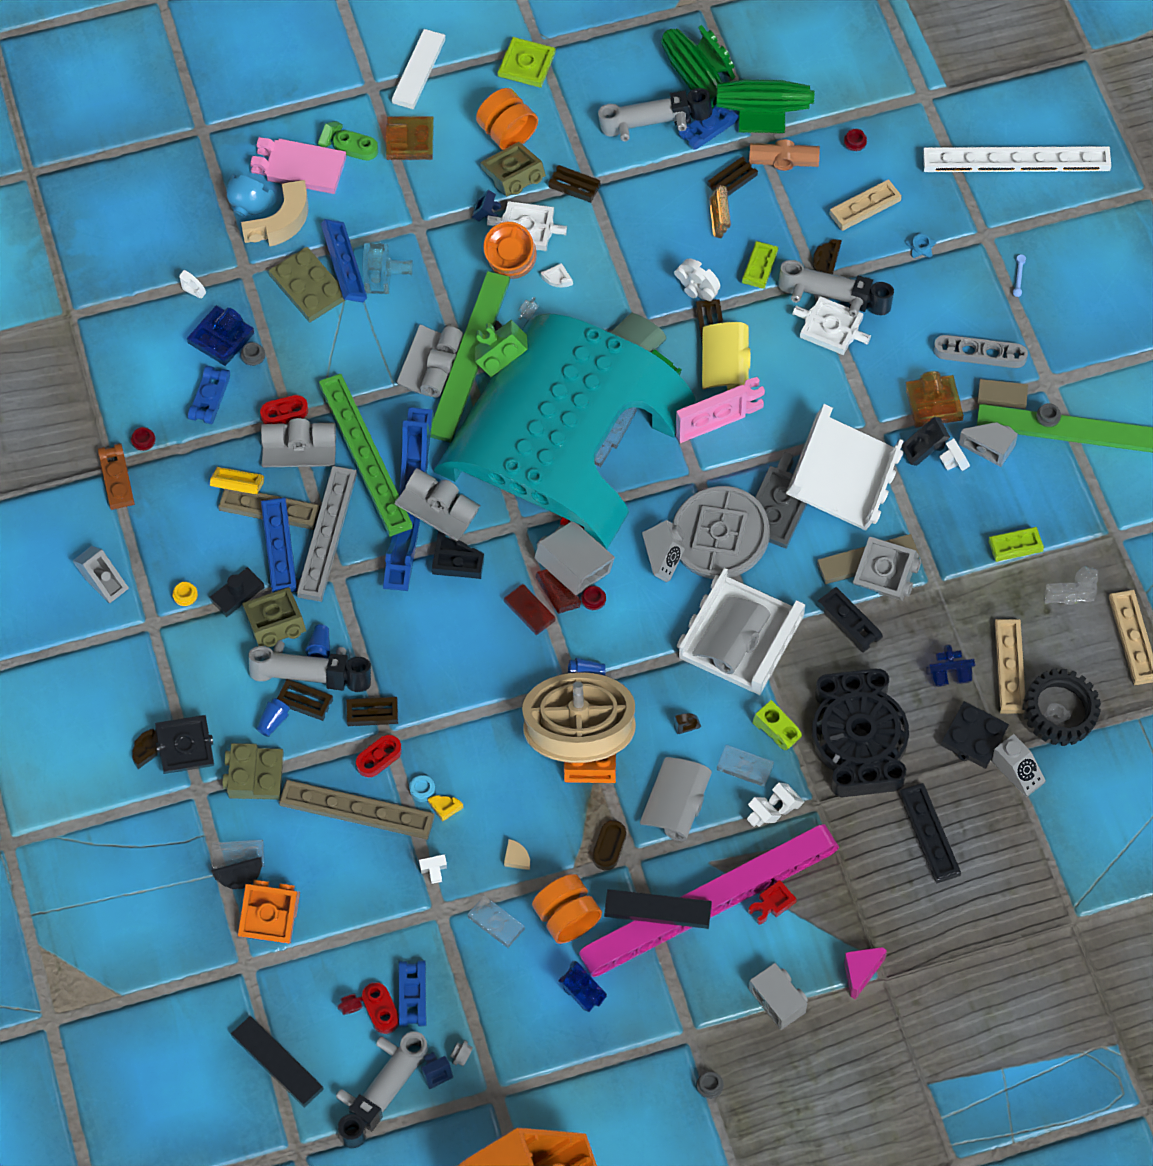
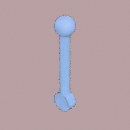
[1013,255,1026,297]

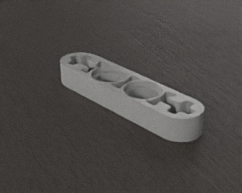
[934,335,1028,368]

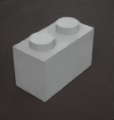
[749,963,808,1030]

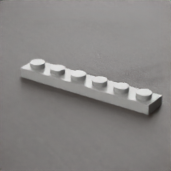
[297,466,357,602]

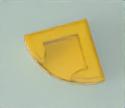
[428,795,464,822]

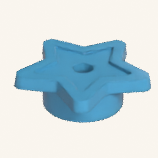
[906,232,937,258]

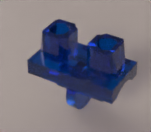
[926,644,975,687]
[558,961,607,1012]

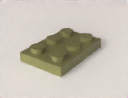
[268,247,345,323]

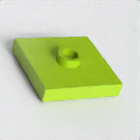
[498,37,556,88]

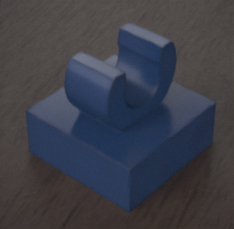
[471,190,502,221]
[421,1052,454,1089]

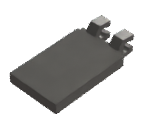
[755,452,807,549]

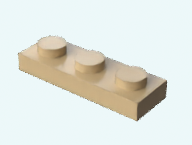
[829,179,902,231]

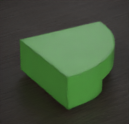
[318,121,343,147]

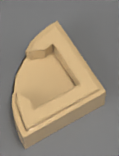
[504,839,530,870]

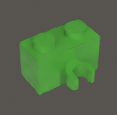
[475,320,528,377]

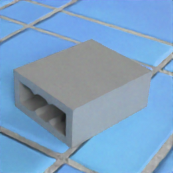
[535,521,615,595]

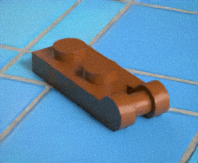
[97,443,135,510]

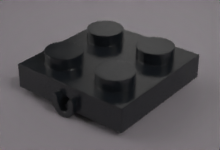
[941,701,1009,769]
[155,715,214,774]

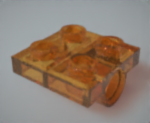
[386,116,434,160]
[905,371,964,428]

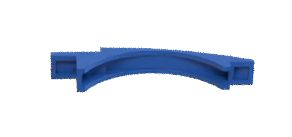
[383,407,434,591]

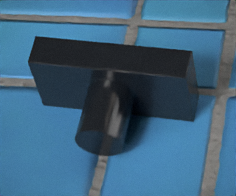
[902,417,950,466]
[210,567,265,617]

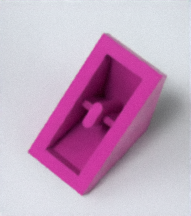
[844,947,887,1000]

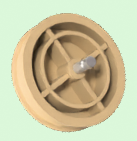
[522,673,636,763]

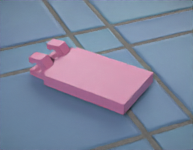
[250,137,346,194]
[676,377,765,443]

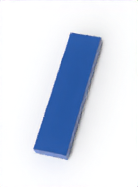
[321,219,367,303]
[261,497,298,593]

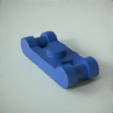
[678,104,739,150]
[188,366,230,424]
[399,960,427,1027]

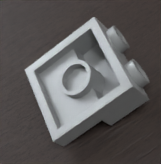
[853,536,921,601]

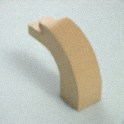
[241,180,309,247]

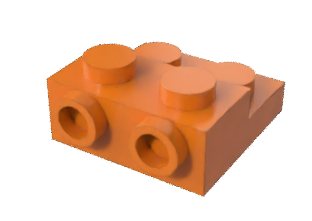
[238,880,300,944]

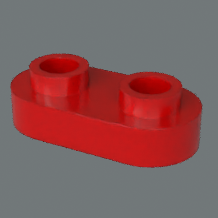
[260,395,309,424]
[356,735,402,777]
[362,982,399,1034]

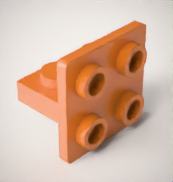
[564,754,616,783]

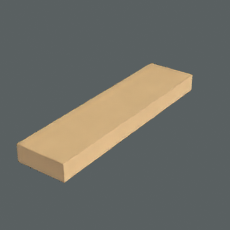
[1109,590,1153,685]
[995,619,1025,714]

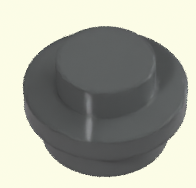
[241,342,265,366]
[1036,403,1061,427]
[697,1072,724,1099]

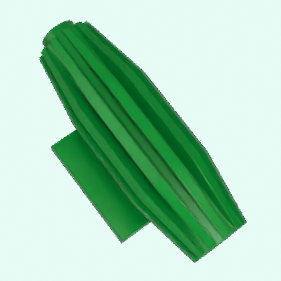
[661,25,736,108]
[717,79,815,133]

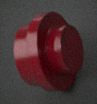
[844,129,867,151]
[131,427,156,451]
[581,586,606,610]
[337,994,363,1015]

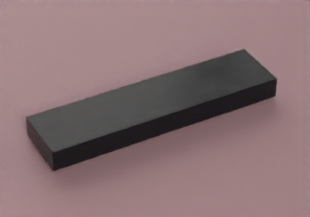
[899,783,961,884]
[604,889,712,929]
[231,1016,324,1108]

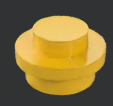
[173,582,198,606]

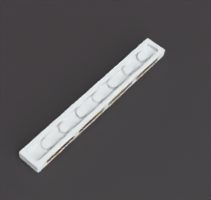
[923,147,1111,172]

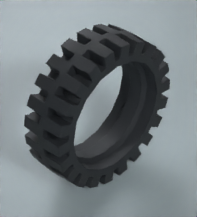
[1022,669,1101,746]

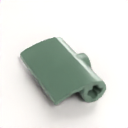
[611,313,666,352]

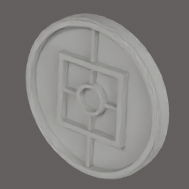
[672,486,770,579]

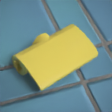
[702,322,750,390]

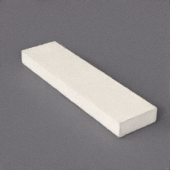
[392,29,445,109]

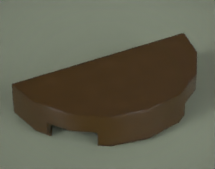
[813,240,842,274]
[132,729,158,770]

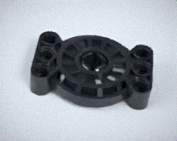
[812,668,909,797]

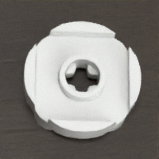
[674,259,720,301]

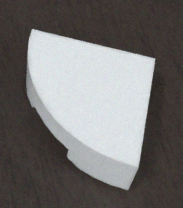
[541,263,573,287]
[180,270,206,299]

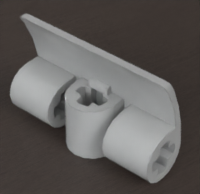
[397,325,464,398]
[261,418,336,467]
[394,468,481,541]
[692,597,770,674]
[640,757,712,841]

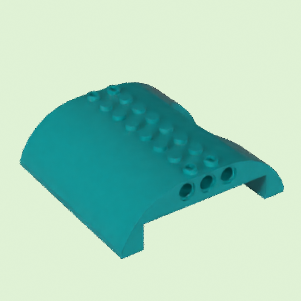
[434,314,696,550]

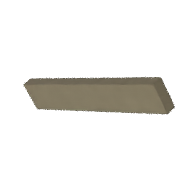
[279,780,435,840]

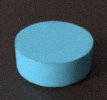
[409,775,435,802]

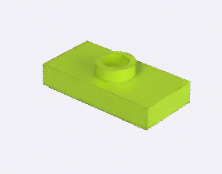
[742,241,779,289]
[988,527,1044,562]

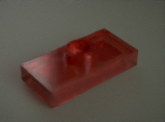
[536,569,581,614]
[504,584,555,635]

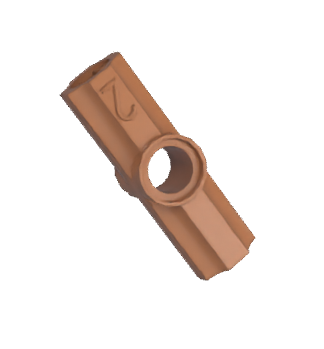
[749,140,820,171]

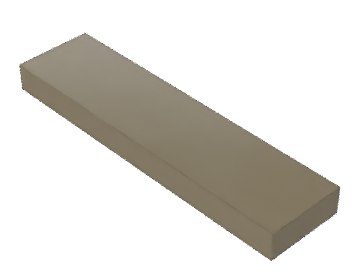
[218,489,320,530]
[817,534,919,585]

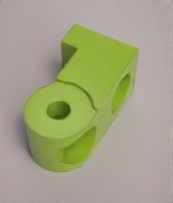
[752,700,802,751]

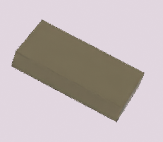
[977,379,1028,409]

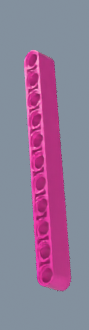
[579,824,839,977]

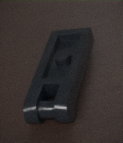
[817,587,883,653]

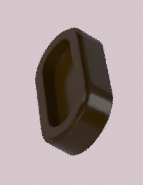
[593,820,626,870]

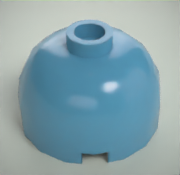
[226,174,275,217]

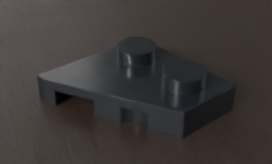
[432,531,484,579]

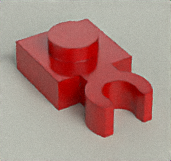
[748,880,797,925]

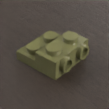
[480,142,546,197]
[242,587,306,647]
[223,743,284,800]

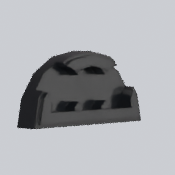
[211,856,262,889]

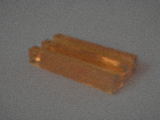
[709,185,731,238]

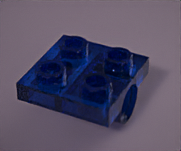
[187,305,255,366]

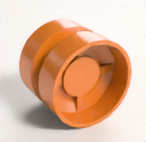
[476,88,538,150]
[484,222,537,279]
[532,874,602,944]

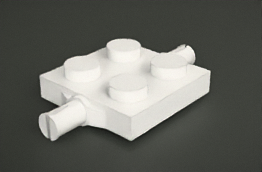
[487,201,567,251]
[793,296,871,355]

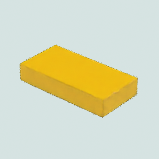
[210,467,264,494]

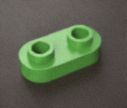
[333,130,378,161]

